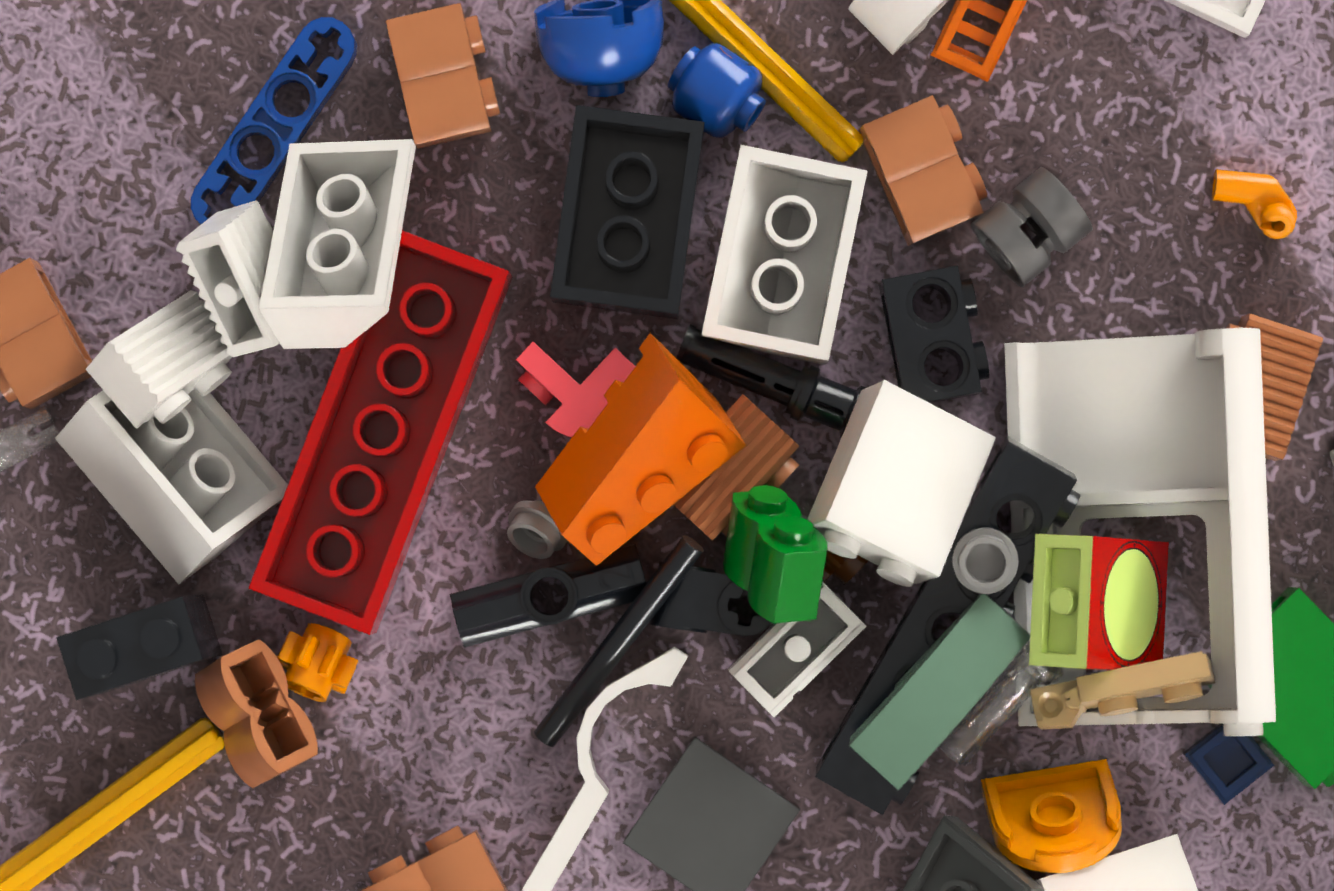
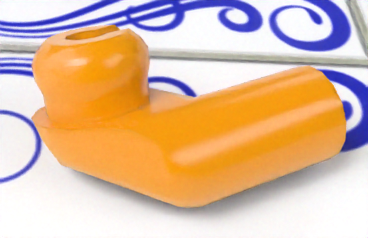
[1212,169,1297,239]

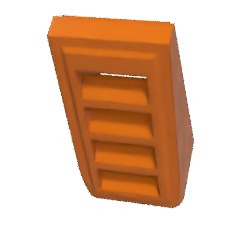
[931,0,1027,82]

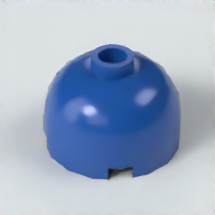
[534,0,664,97]

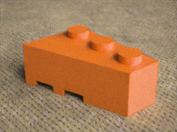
[535,333,747,566]

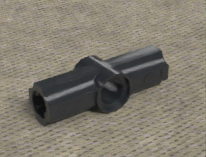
[450,544,646,648]

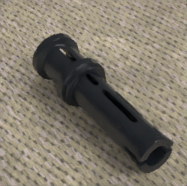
[676,324,866,438]

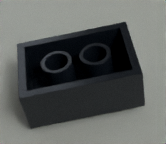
[550,105,704,319]

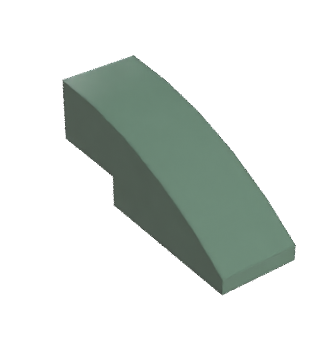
[849,594,1030,790]

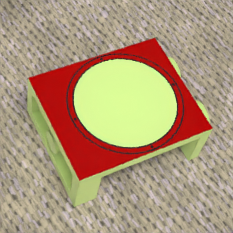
[1029,534,1169,670]

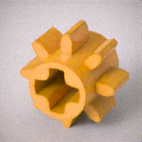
[277,623,358,702]

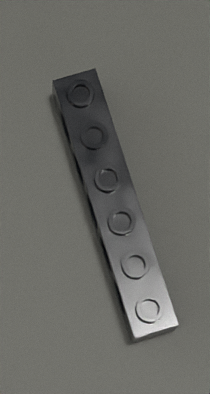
[815,436,1081,815]

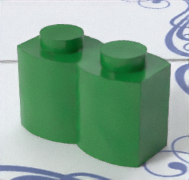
[723,485,828,624]

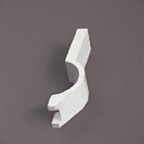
[521,647,688,891]

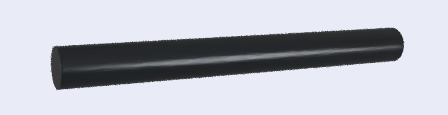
[534,535,704,747]

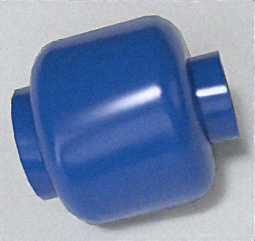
[668,43,766,138]

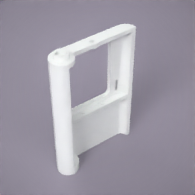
[1004,328,1276,736]

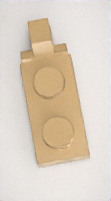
[1030,651,1215,730]

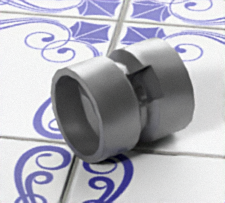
[971,167,1093,288]

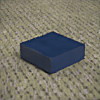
[1182,724,1274,805]

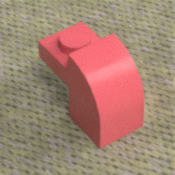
[516,341,635,438]

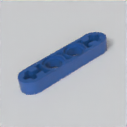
[191,17,357,224]

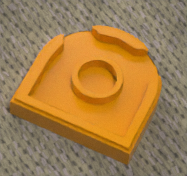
[981,759,1122,873]

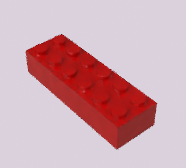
[248,230,513,635]

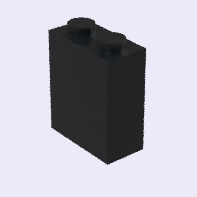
[56,594,223,700]

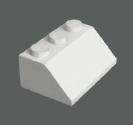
[259,139,416,349]
[701,145,867,365]
[55,389,288,584]

